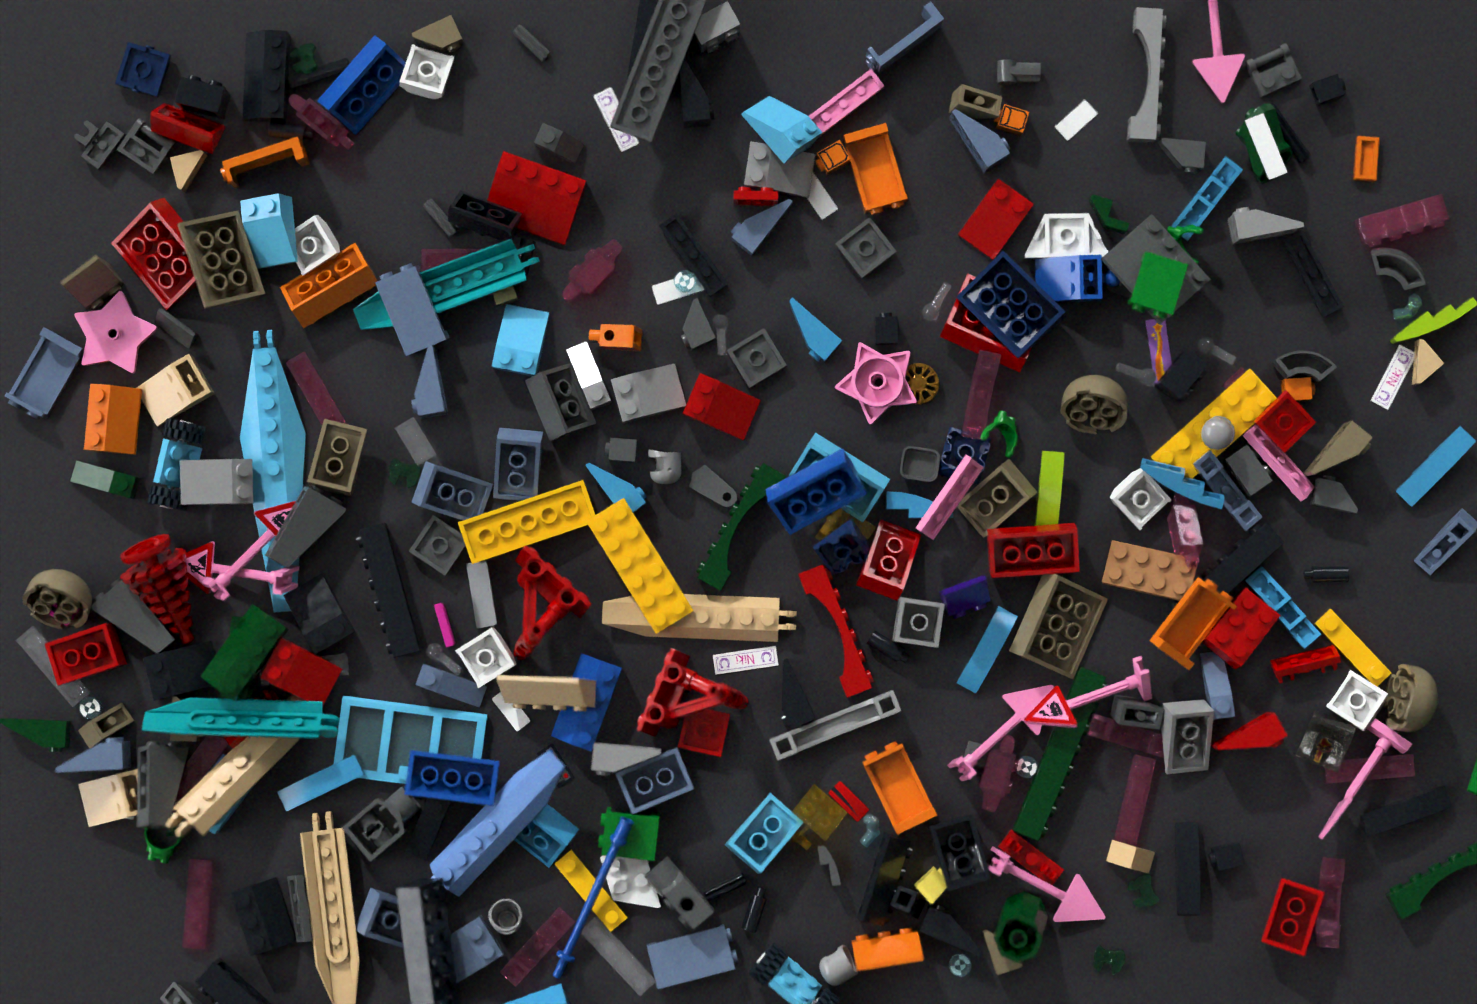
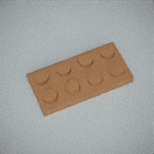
[1102,540,1199,601]

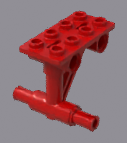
[513,545,592,660]
[637,648,749,737]

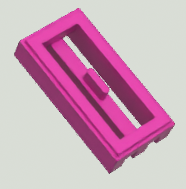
[434,603,456,647]

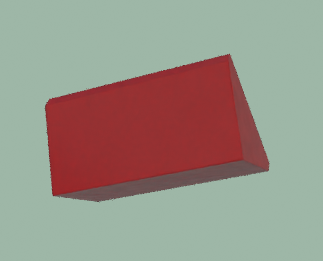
[150,103,225,154]

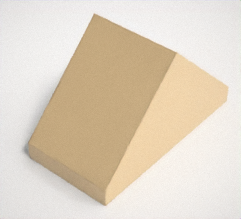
[170,150,207,193]
[1412,339,1444,385]
[1106,840,1155,873]

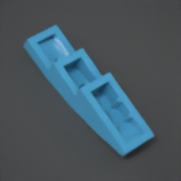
[1171,156,1243,241]
[1396,426,1476,507]
[1140,458,1224,509]
[1245,566,1322,650]
[277,754,365,812]

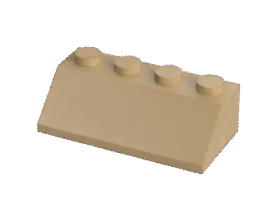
[497,675,596,711]

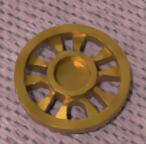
[906,363,939,404]

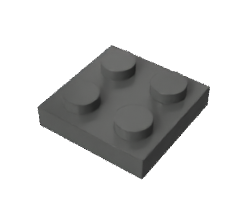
[835,217,897,279]
[727,328,787,388]
[409,515,466,576]

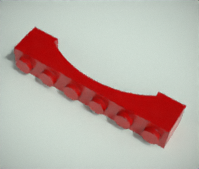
[798,564,874,698]

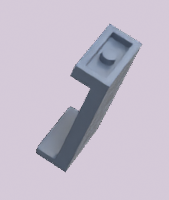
[865,1,944,74]
[375,263,450,356]
[5,327,84,420]
[647,924,738,989]

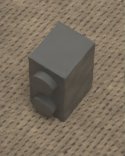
[1223,445,1273,497]

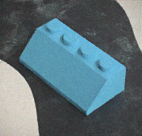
[788,433,890,522]

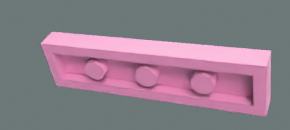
[809,69,885,136]
[1243,423,1315,502]
[916,455,984,540]

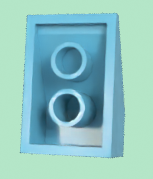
[741,96,823,164]
[240,193,298,269]
[492,304,549,376]
[725,793,803,874]

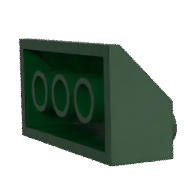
[200,604,289,702]

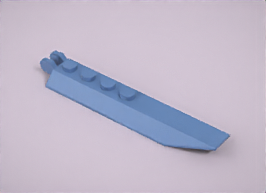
[430,750,565,897]

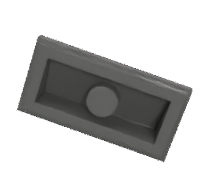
[155,308,199,348]

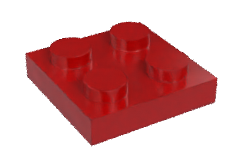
[734,187,778,206]
[1254,390,1316,453]
[678,709,730,757]

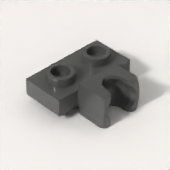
[74,120,126,170]

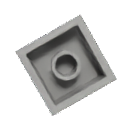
[693,1,740,53]
[892,597,945,648]

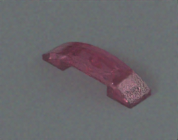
[961,350,1001,440]
[1087,714,1164,758]
[1316,857,1345,948]
[500,907,576,987]

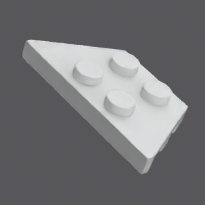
[1024,213,1109,259]
[600,855,661,908]

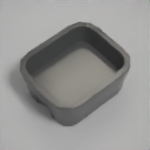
[900,446,940,482]

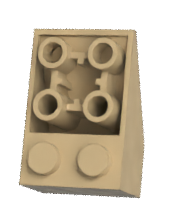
[137,354,215,427]
[78,769,138,827]

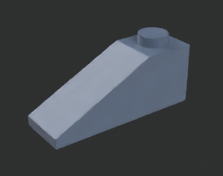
[731,199,793,256]
[1414,508,1477,575]
[1200,652,1235,719]
[415,664,487,707]

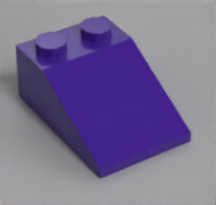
[939,575,991,619]

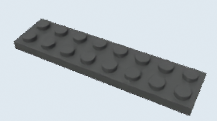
[610,0,707,143]

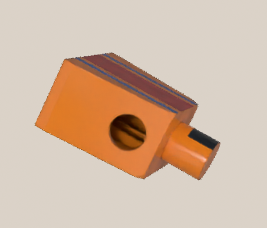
[589,324,642,352]

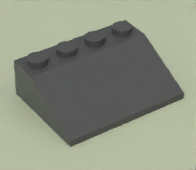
[1101,214,1211,325]

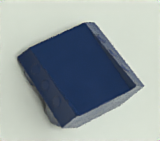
[938,427,991,485]
[813,518,870,575]

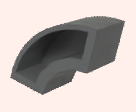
[1371,247,1426,290]
[1271,351,1337,383]

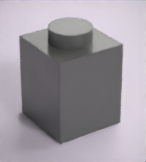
[605,438,637,463]

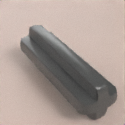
[513,25,550,61]
[423,199,458,237]

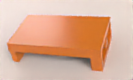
[843,123,908,215]
[220,137,310,188]
[1149,577,1237,670]
[862,741,937,835]

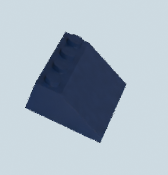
[956,251,1066,359]

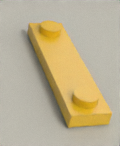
[1314,609,1391,687]
[554,849,628,932]

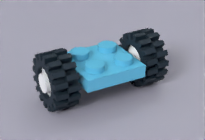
[147,418,206,511]
[748,943,840,1004]

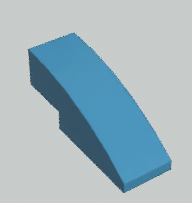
[886,491,953,519]

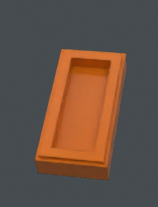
[1353,136,1380,182]

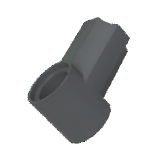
[997,60,1041,85]

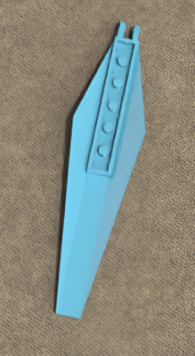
[240,330,306,612]

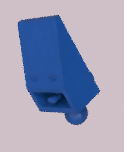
[1035,255,1121,302]

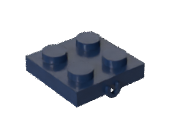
[115,42,171,97]

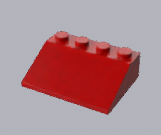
[487,151,587,245]
[111,198,197,310]
[940,274,1031,373]

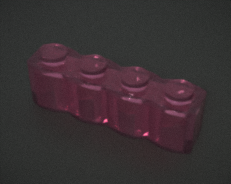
[1355,194,1449,248]

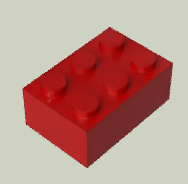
[1202,588,1281,669]
[1261,878,1326,956]

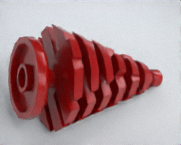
[120,534,194,644]

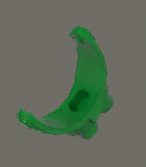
[1167,225,1204,265]
[980,411,1018,458]
[144,828,185,864]

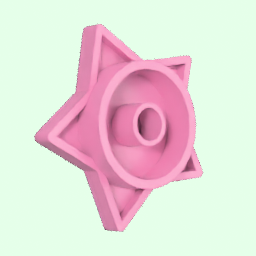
[74,291,158,374]
[835,342,917,425]

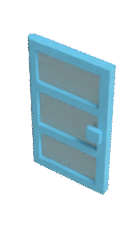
[333,696,488,784]

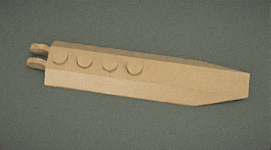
[602,594,797,642]
[166,694,306,837]
[300,811,360,1004]

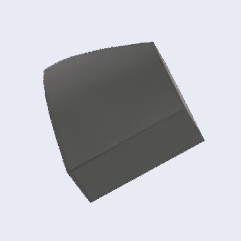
[818,845,841,886]

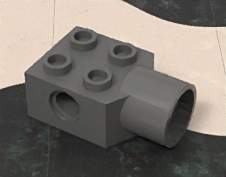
[342,786,422,862]
[644,856,714,929]

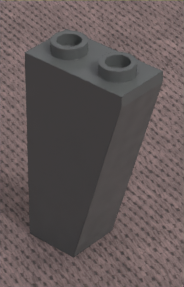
[265,485,346,567]
[91,578,178,654]
[137,742,188,829]

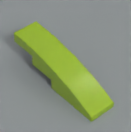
[1390,297,1477,344]
[1035,451,1065,526]

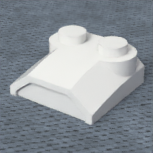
[400,44,454,99]
[295,215,340,276]
[1110,468,1171,530]
[455,627,517,688]
[1326,670,1388,731]

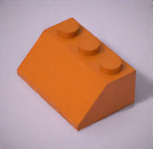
[84,384,142,455]
[851,927,923,971]

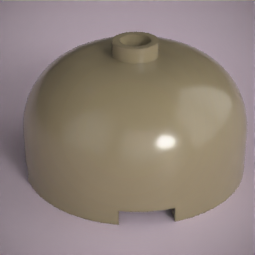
[1061,375,1128,434]
[23,569,92,629]
[1383,664,1438,732]

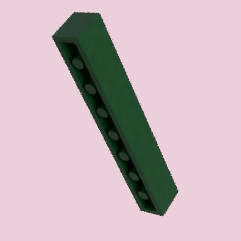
[1012,667,1107,841]

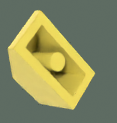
[914,866,947,904]

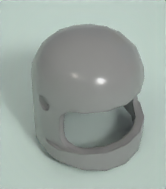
[1201,416,1235,450]
[648,450,681,484]
[489,899,522,935]
[819,945,858,986]

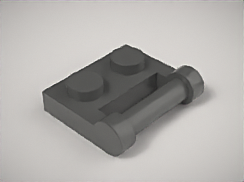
[1245,43,1302,97]
[117,118,176,175]

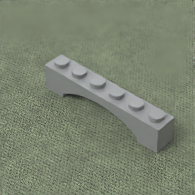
[1127,7,1166,143]
[769,690,901,760]

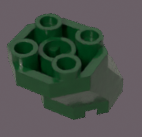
[1236,103,1293,184]
[993,891,1048,963]

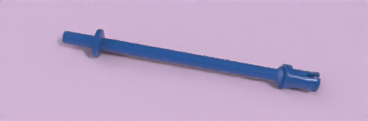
[553,817,634,979]

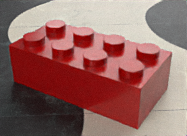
[987,523,1080,578]

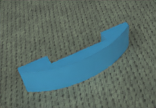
[957,606,1018,694]

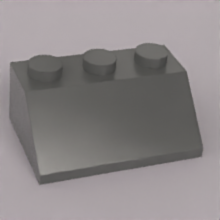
[525,363,596,441]

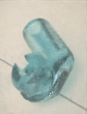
[1393,294,1422,320]
[859,814,880,848]

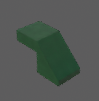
[1089,194,1129,234]

